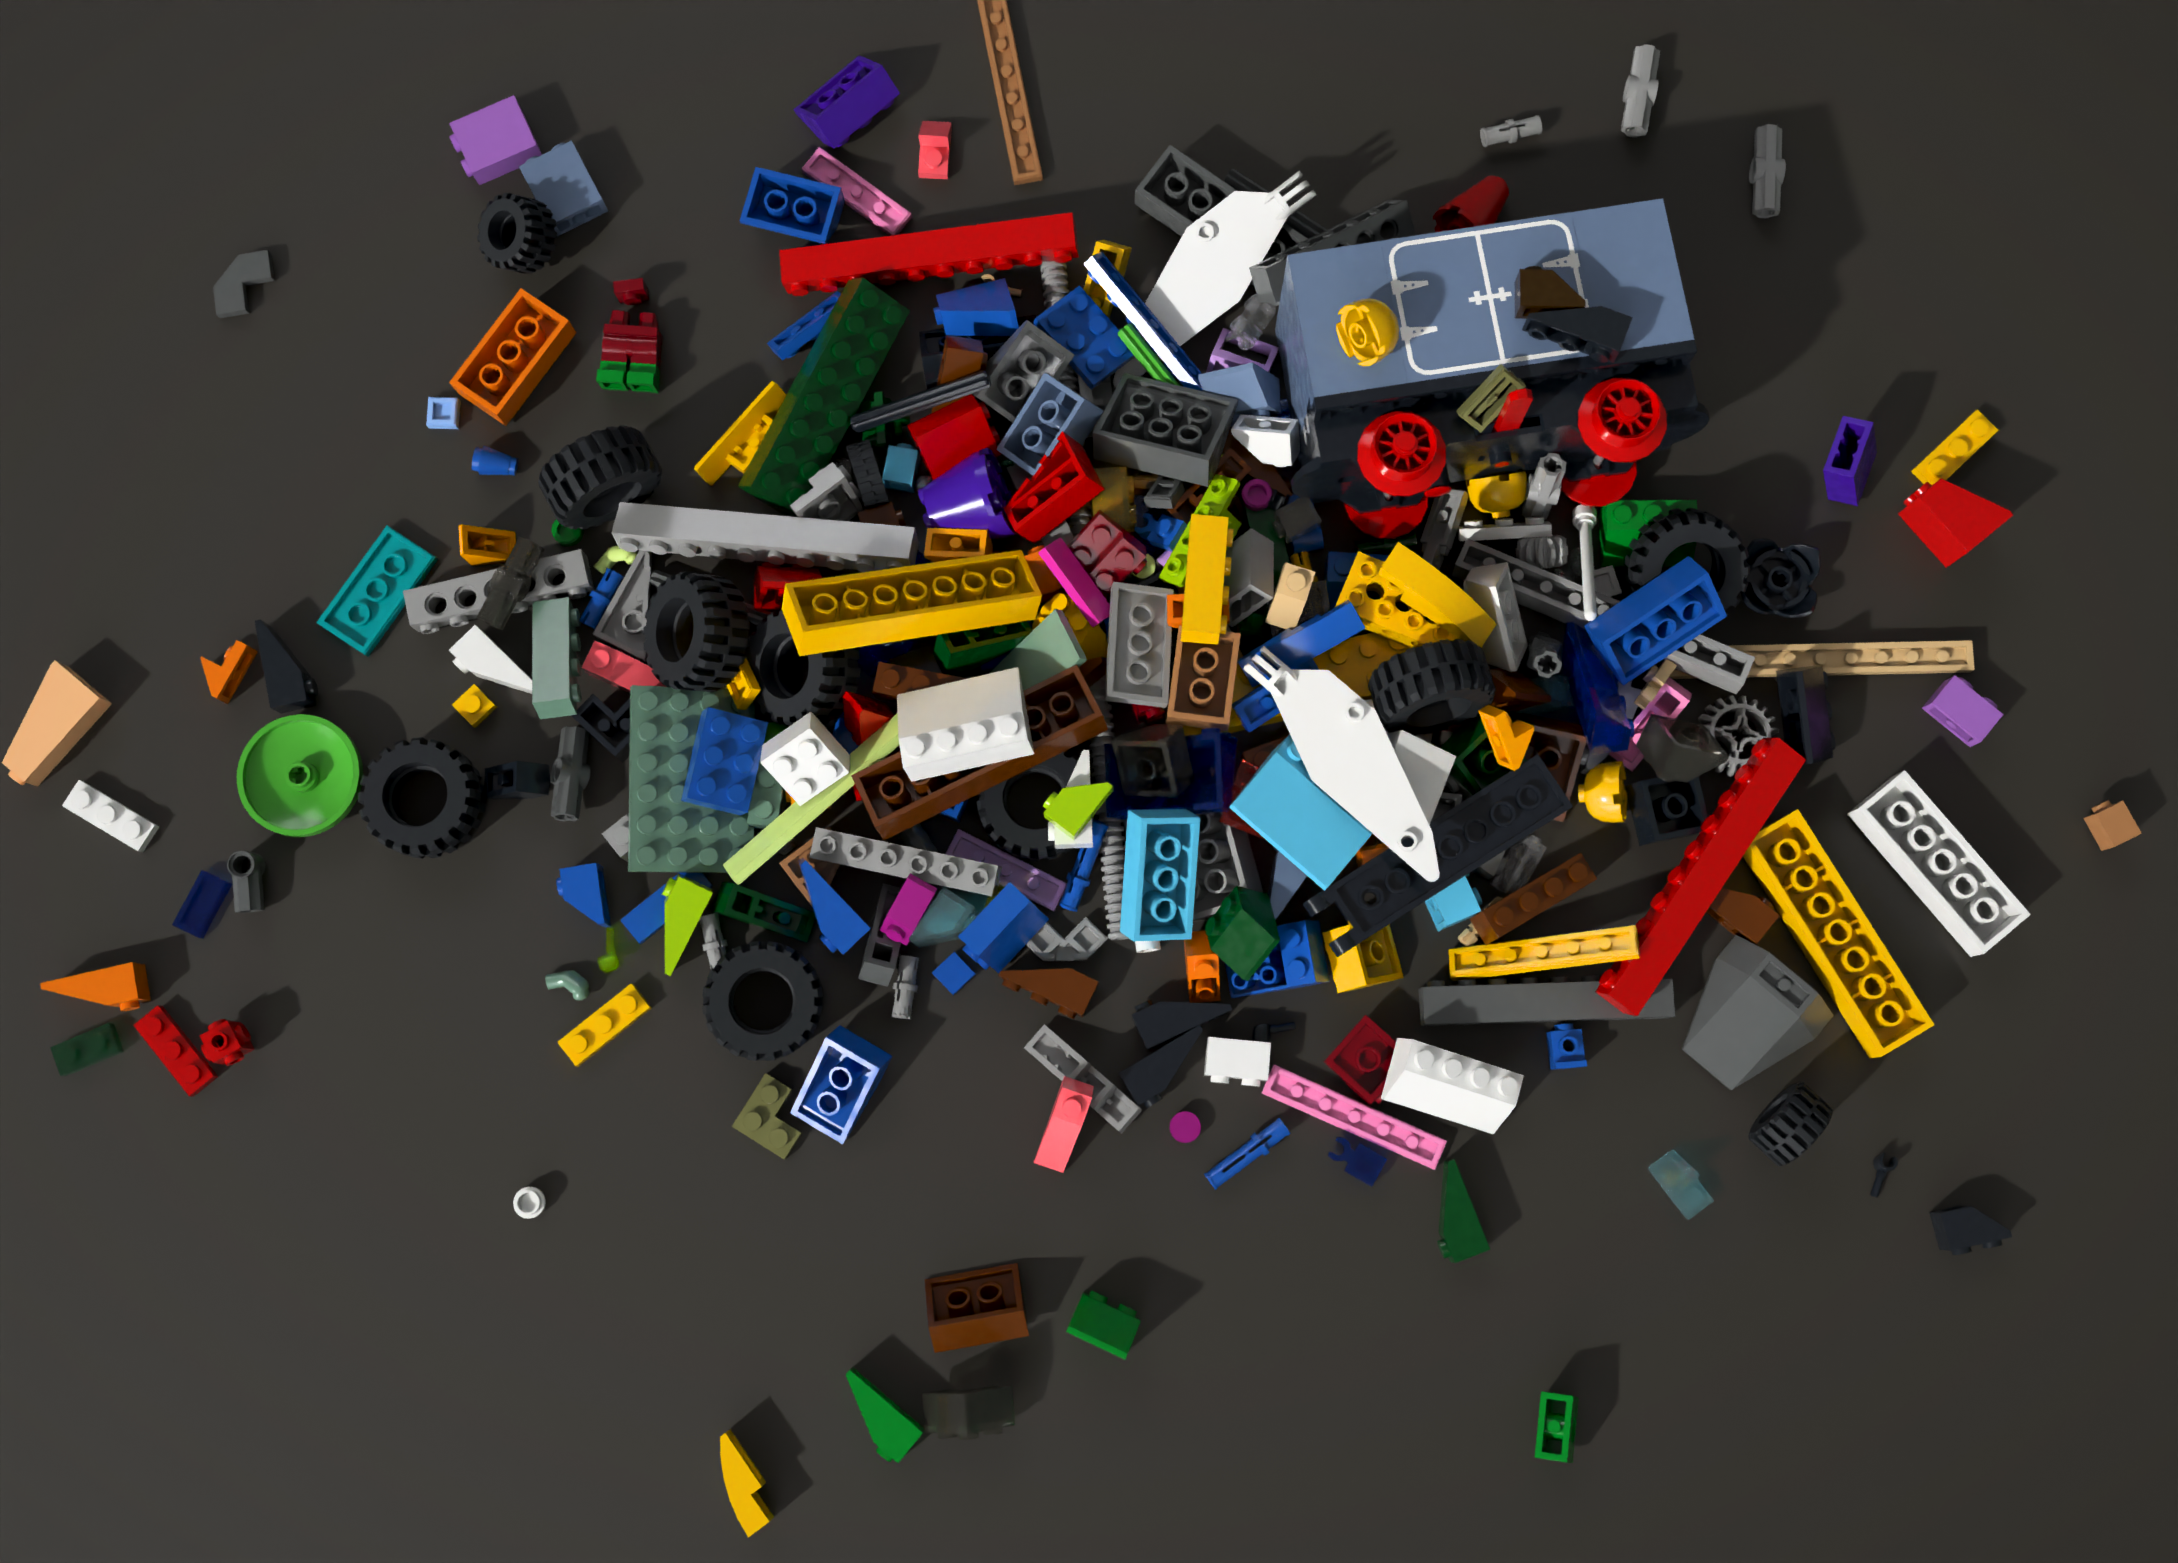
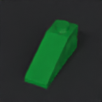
[846,1367,925,1463]

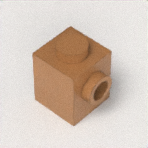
[2083,800,2142,851]

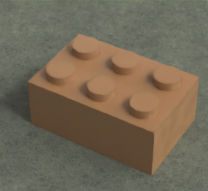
[1166,625,1241,731]

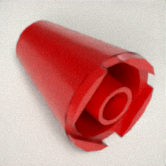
[1433,175,1509,232]

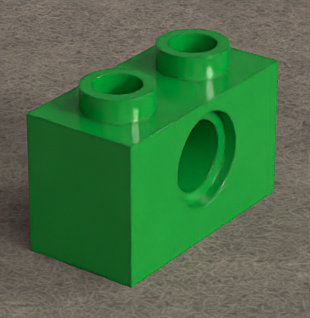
[1535,1391,1579,1463]

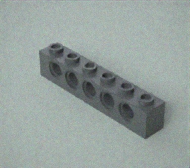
[1249,200,1416,306]

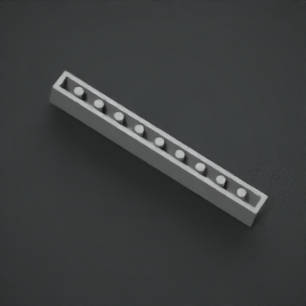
[611,502,919,572]
[1452,538,1755,694]

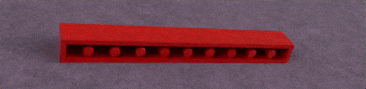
[779,212,1079,296]
[1595,738,1806,1016]

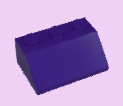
[793,55,900,148]

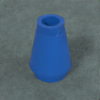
[472,445,518,476]

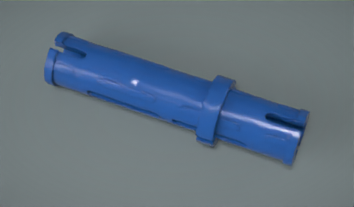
[1059,819,1109,912]
[1204,1118,1291,1190]

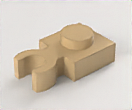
[1634,659,1677,710]

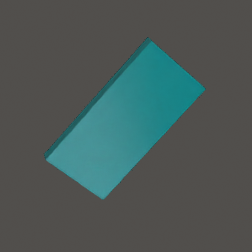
[316,525,438,657]

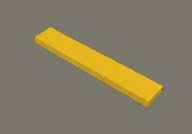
[1448,925,1640,981]

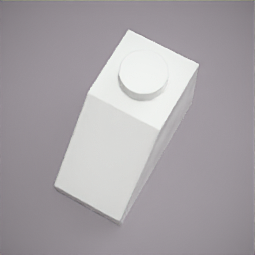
[1231,414,1300,467]

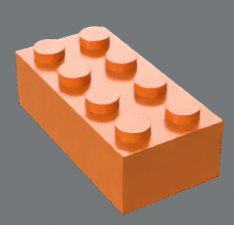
[449,288,577,426]

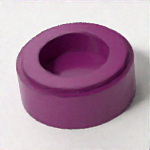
[1241,479,1272,511]
[1169,1111,1201,1143]

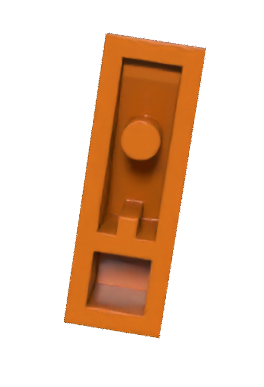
[40,962,151,1011]

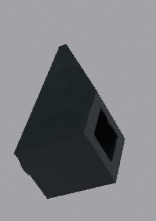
[1522,306,1633,364]

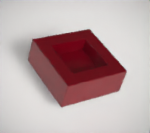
[613,278,649,305]

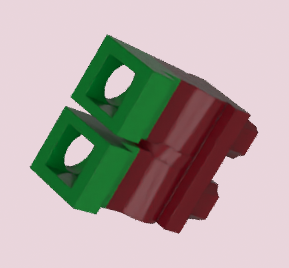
[596,310,663,393]

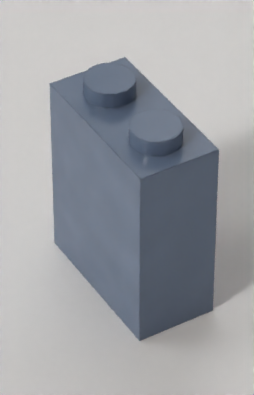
[519,140,608,236]

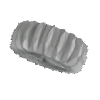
[1694,695,1779,777]

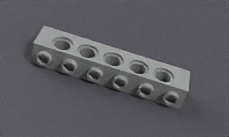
[403,549,595,634]
[809,827,1002,897]

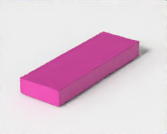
[1038,537,1110,627]

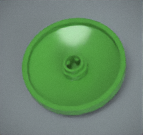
[237,714,363,837]

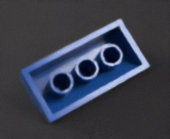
[1584,556,1727,686]

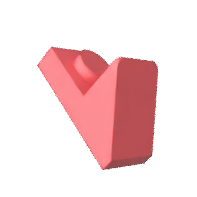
[918,121,952,179]

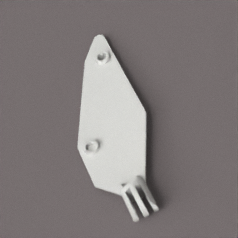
[1113,170,1317,387]
[1243,646,1440,882]

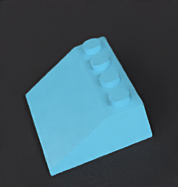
[1229,734,1372,891]

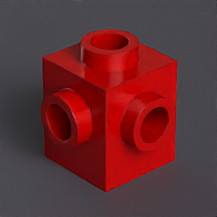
[199,1019,254,1066]

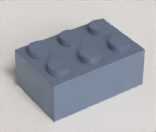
[996,373,1104,476]

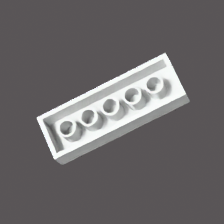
[1847,770,2031,957]

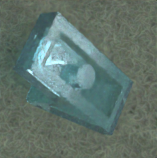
[1648,1149,1714,1220]

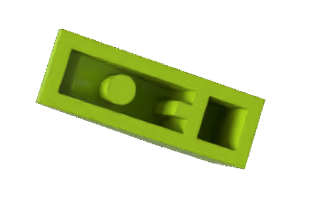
[662,873,713,976]

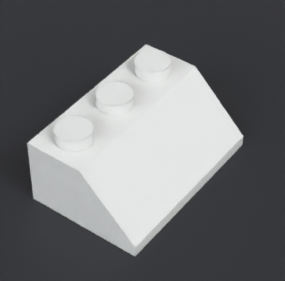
[1463,562,1528,672]

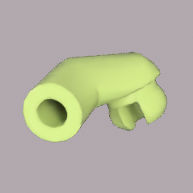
[593,545,638,575]

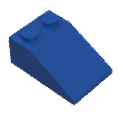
[798,857,871,955]
[790,1025,893,1144]

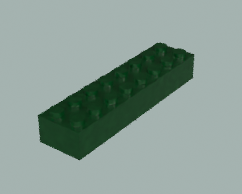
[738,278,910,517]

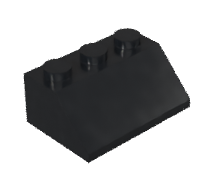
[1776,666,1836,764]

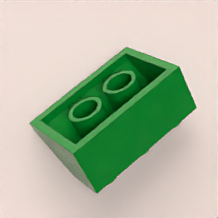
[1598,500,1697,568]

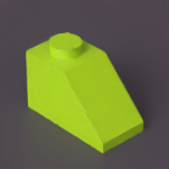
[1043,782,1113,840]

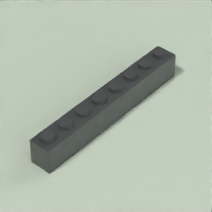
[1418,976,1675,1026]

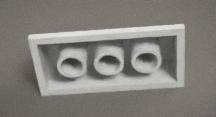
[1381,1038,1524,1134]

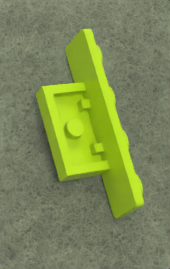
[1159,474,1241,587]

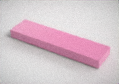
[802,147,912,236]

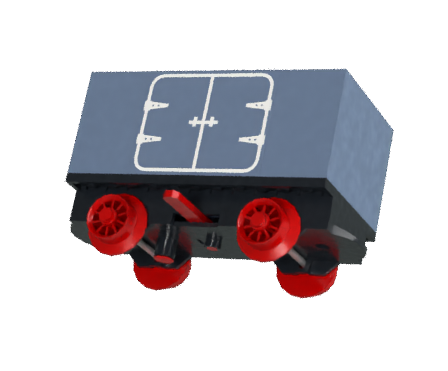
[1275,198,1710,539]

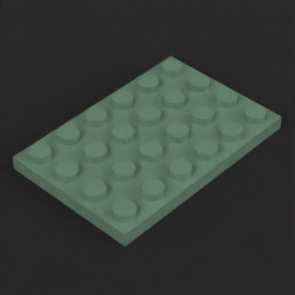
[628,685,755,873]

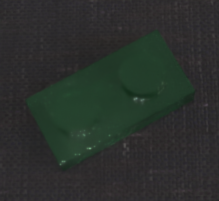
[50,1023,124,1077]

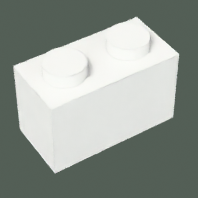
[1204,1037,1271,1087]

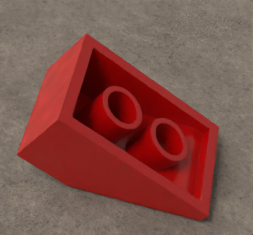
[754,562,822,610]

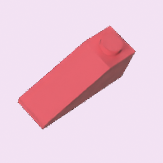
[581,640,667,693]
[1034,1076,1094,1173]

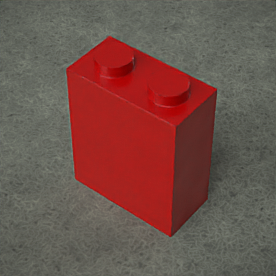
[907,394,1001,480]

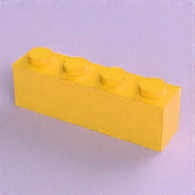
[1180,514,1234,645]

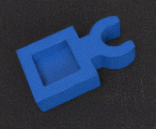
[1134,513,1187,552]

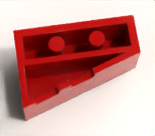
[1004,431,1105,544]

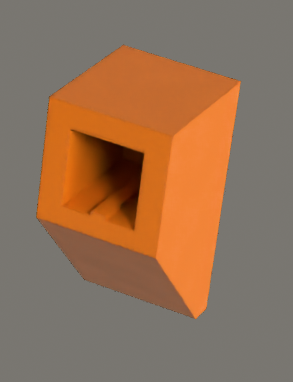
[1024,545,1066,604]
[1184,930,1220,1003]

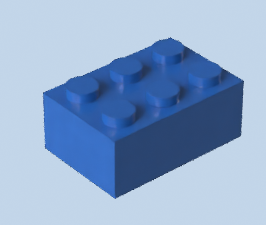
[681,707,769,816]

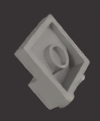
[790,462,864,521]

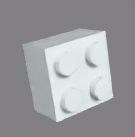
[760,712,850,806]

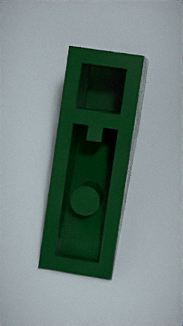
[933,621,1033,675]
[712,882,815,943]
[1437,1159,1490,1263]

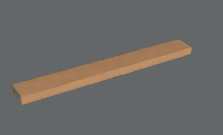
[977,0,1043,186]

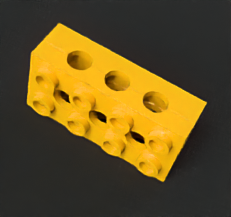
[1335,551,1474,648]

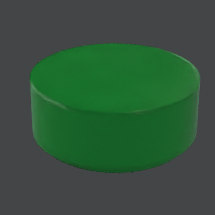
[551,519,584,547]

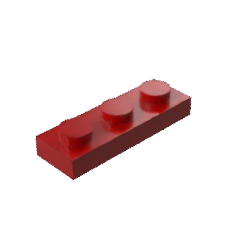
[133,1005,218,1097]

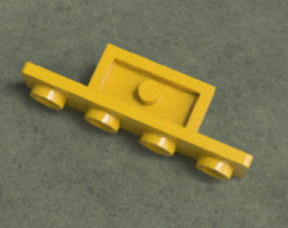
[694,381,786,486]

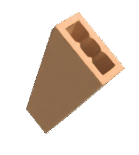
[2,660,112,787]

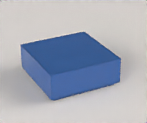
[932,952,976,996]

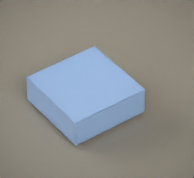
[426,397,461,429]

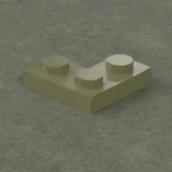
[732,1073,802,1160]

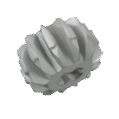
[1515,534,1568,569]

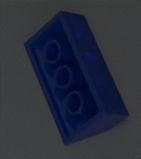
[1562,622,1634,755]

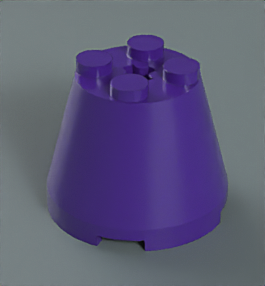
[918,448,1017,540]

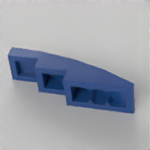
[1237,600,1365,687]

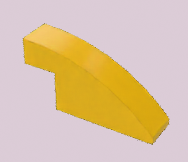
[1378,542,1497,647]

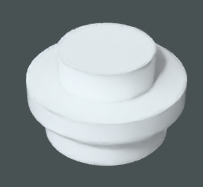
[513,1187,546,1219]

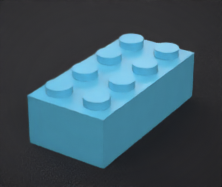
[1120,809,1200,942]

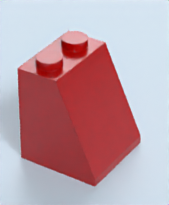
[1898,478,2013,568]

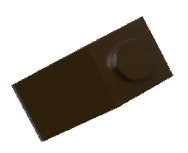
[1514,266,1586,319]

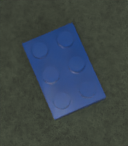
[1034,285,1135,390]

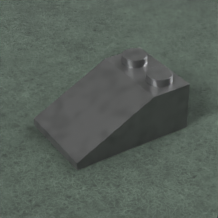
[972,320,1074,423]

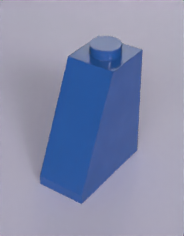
[933,278,1019,336]

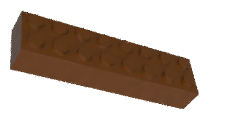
[851,664,1109,840]

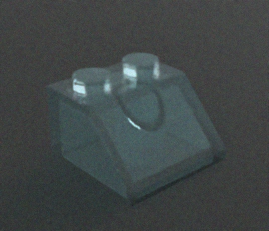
[909,887,978,948]

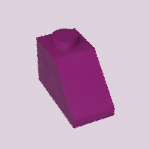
[880,873,937,946]

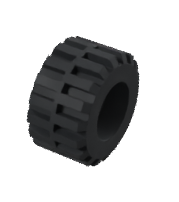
[477,193,557,274]
[1748,1082,1833,1166]

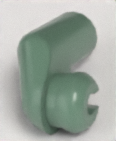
[545,970,590,1001]

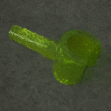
[598,928,619,973]

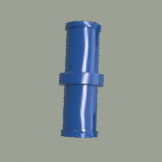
[580,568,624,629]

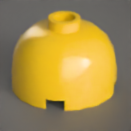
[1336,298,1399,366]
[1466,471,1528,519]
[1578,761,1627,823]

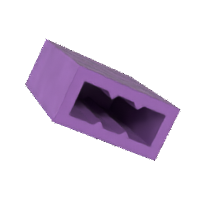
[449,95,542,185]

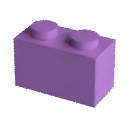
[1922,675,2004,747]

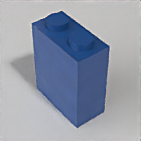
[958,882,1049,973]

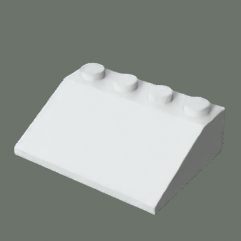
[897,667,1034,782]

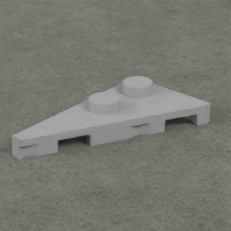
[593,551,652,662]

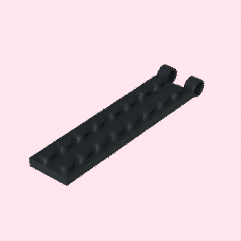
[1303,754,1573,957]

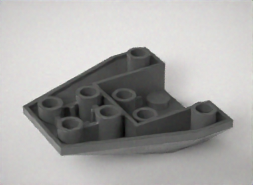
[1682,935,1834,1090]

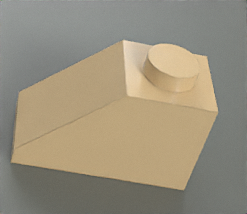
[1265,563,1316,630]

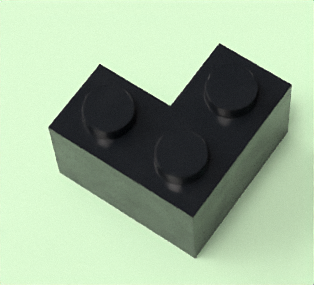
[571,694,630,763]

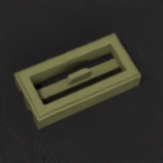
[1456,364,1526,433]

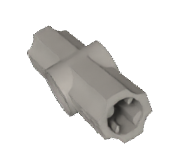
[1621,44,1660,138]
[1749,124,1786,218]
[1521,453,1566,520]

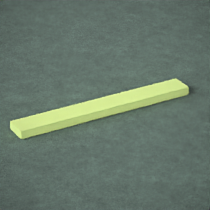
[723,713,900,885]

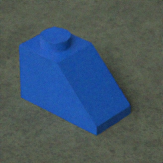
[556,863,611,927]

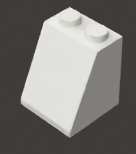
[1387,730,1456,825]

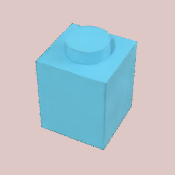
[882,443,921,493]

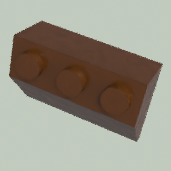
[924,1263,1029,1353]

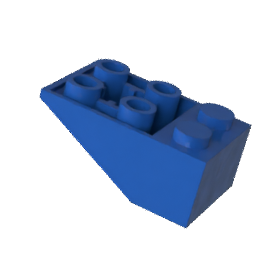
[1225,920,1330,998]

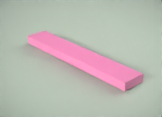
[1261,1065,1447,1170]

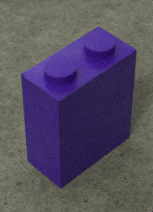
[1823,416,1877,506]

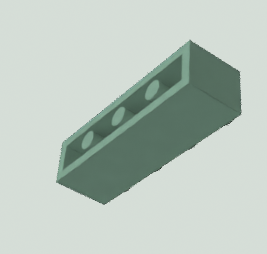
[532,597,582,719]

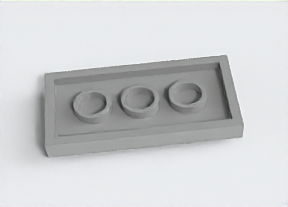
[1104,582,1174,708]

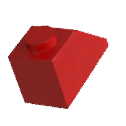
[843,691,895,746]

